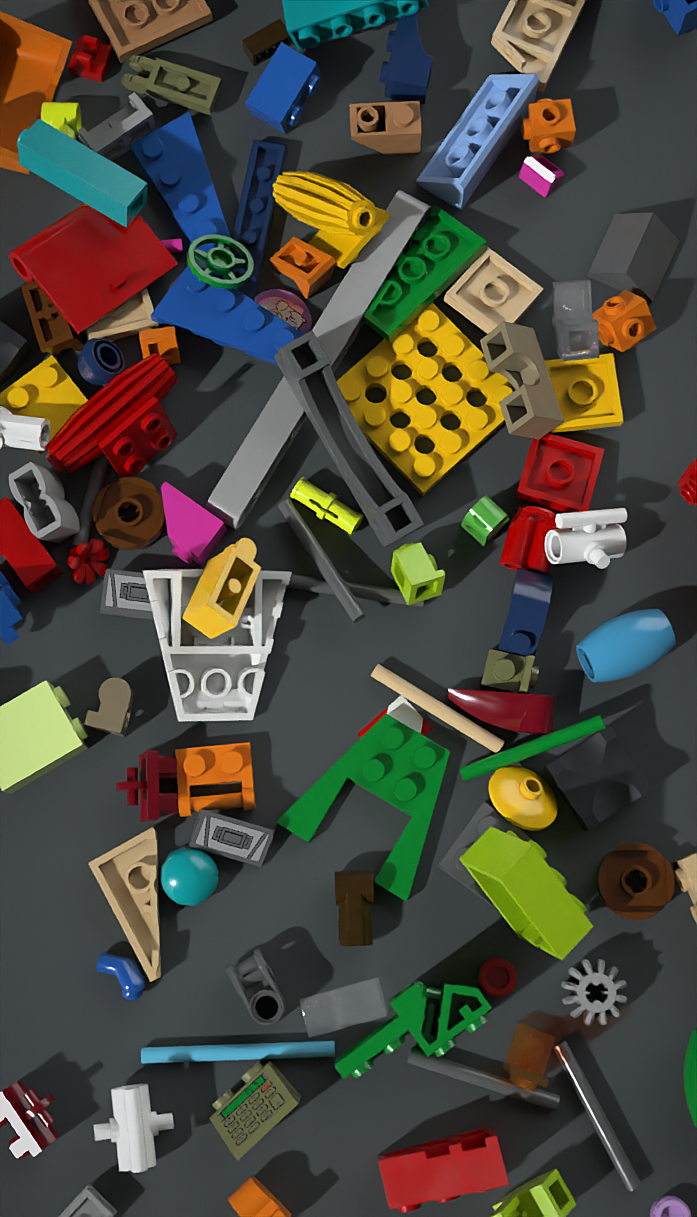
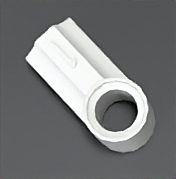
[0,406,51,451]

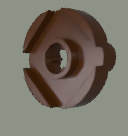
[92,477,166,551]
[596,843,675,920]

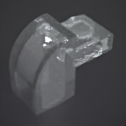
[552,279,599,361]

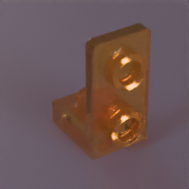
[503,1023,555,1092]

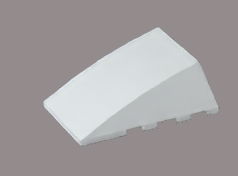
[143,569,292,721]

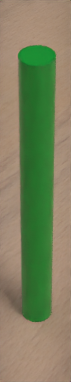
[460,715,606,782]

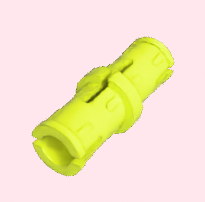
[290,477,364,535]

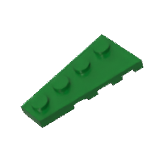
[363,205,487,343]

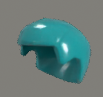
[160,846,219,906]

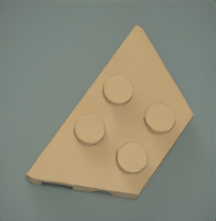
[491,0,587,93]

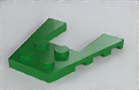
[277,714,450,902]

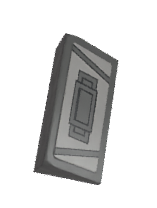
[100,569,154,620]
[189,809,275,867]

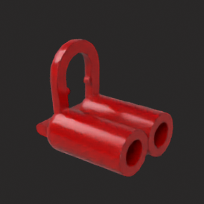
[499,505,560,575]

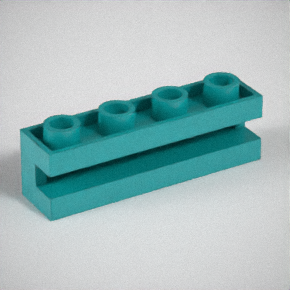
[282,0,428,51]

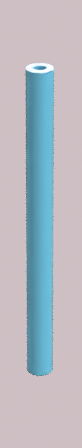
[141,1041,335,1063]

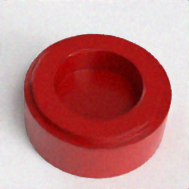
[478,958,517,997]

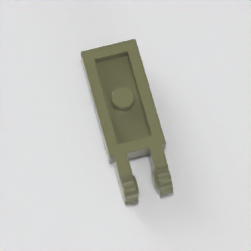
[121,55,222,115]

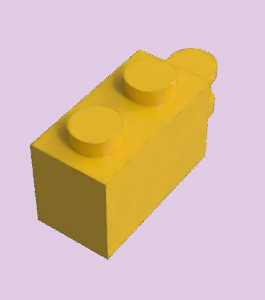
[182,538,262,639]

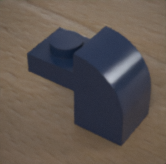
[498,568,553,657]

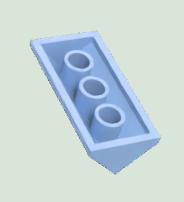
[416,74,540,211]

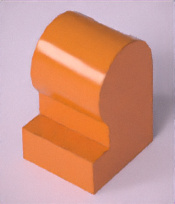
[228,1176,292,1217]

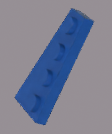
[130,112,230,253]

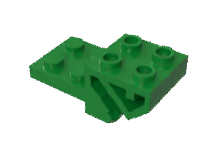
[334,980,492,1079]

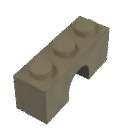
[480,321,564,439]

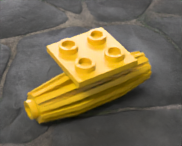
[272,171,391,269]

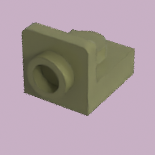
[480,649,539,694]

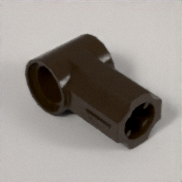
[335,870,374,947]

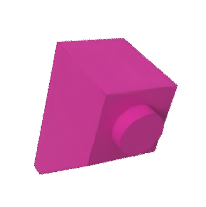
[161,481,227,566]

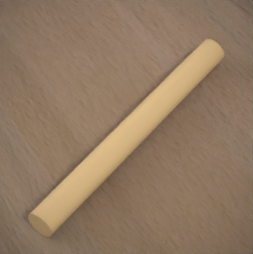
[371,664,505,754]

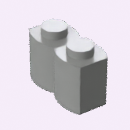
[9,462,80,544]

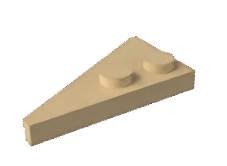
[88,827,161,982]

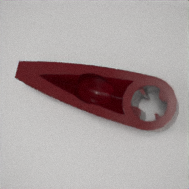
[448,688,555,735]

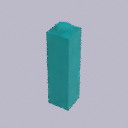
[17,118,147,228]

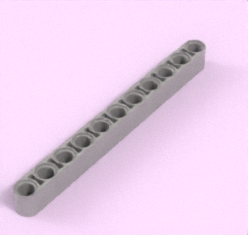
[204,190,431,530]

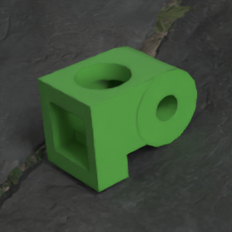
[461,495,510,547]

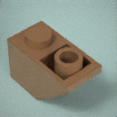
[349,101,422,155]

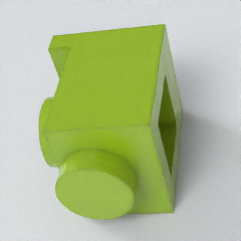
[391,542,445,605]

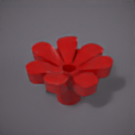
[67,539,110,585]

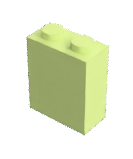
[0,680,88,794]

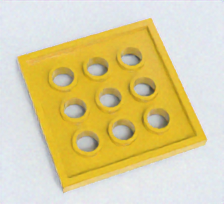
[336,302,514,496]

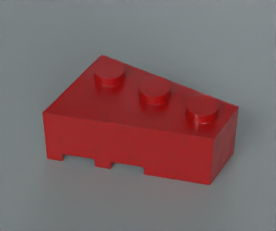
[377,1126,509,1213]

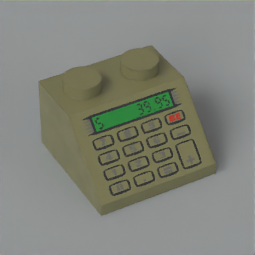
[209,1060,301,1160]

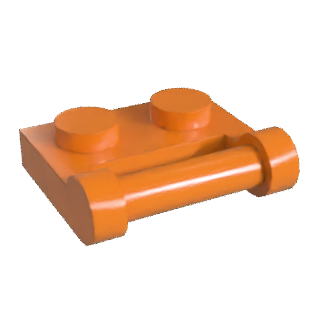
[175,742,256,817]

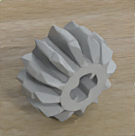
[561,959,627,1026]

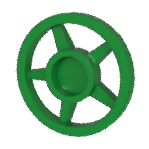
[187,234,254,289]

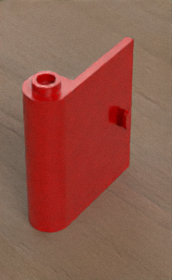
[9,203,178,335]

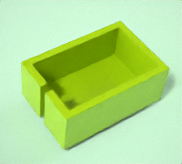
[459,826,593,960]

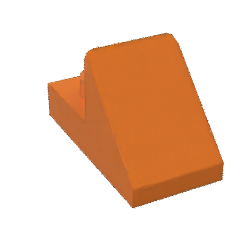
[269,237,336,299]

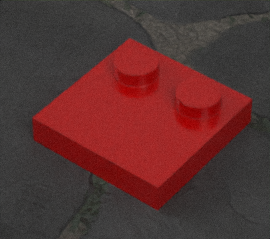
[515,433,605,513]

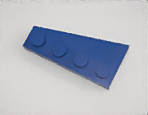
[150,264,304,366]

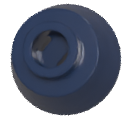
[78,338,125,385]

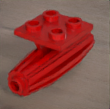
[45,353,179,478]

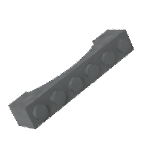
[274,330,424,547]

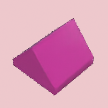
[519,154,565,198]

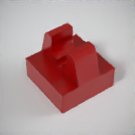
[68,35,113,83]

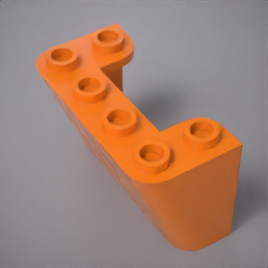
[0,11,72,175]

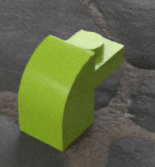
[489,1169,576,1217]

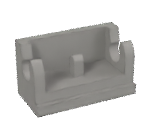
[77,93,157,162]

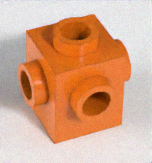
[521,99,576,154]
[592,290,657,352]

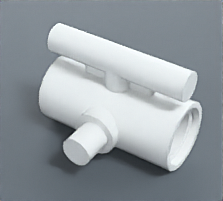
[545,508,627,569]
[93,1084,174,1173]

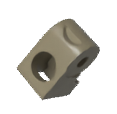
[84,677,135,737]

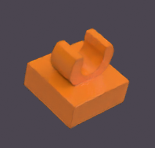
[139,325,181,365]

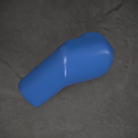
[96,953,145,1000]

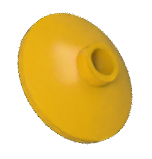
[488,765,558,831]

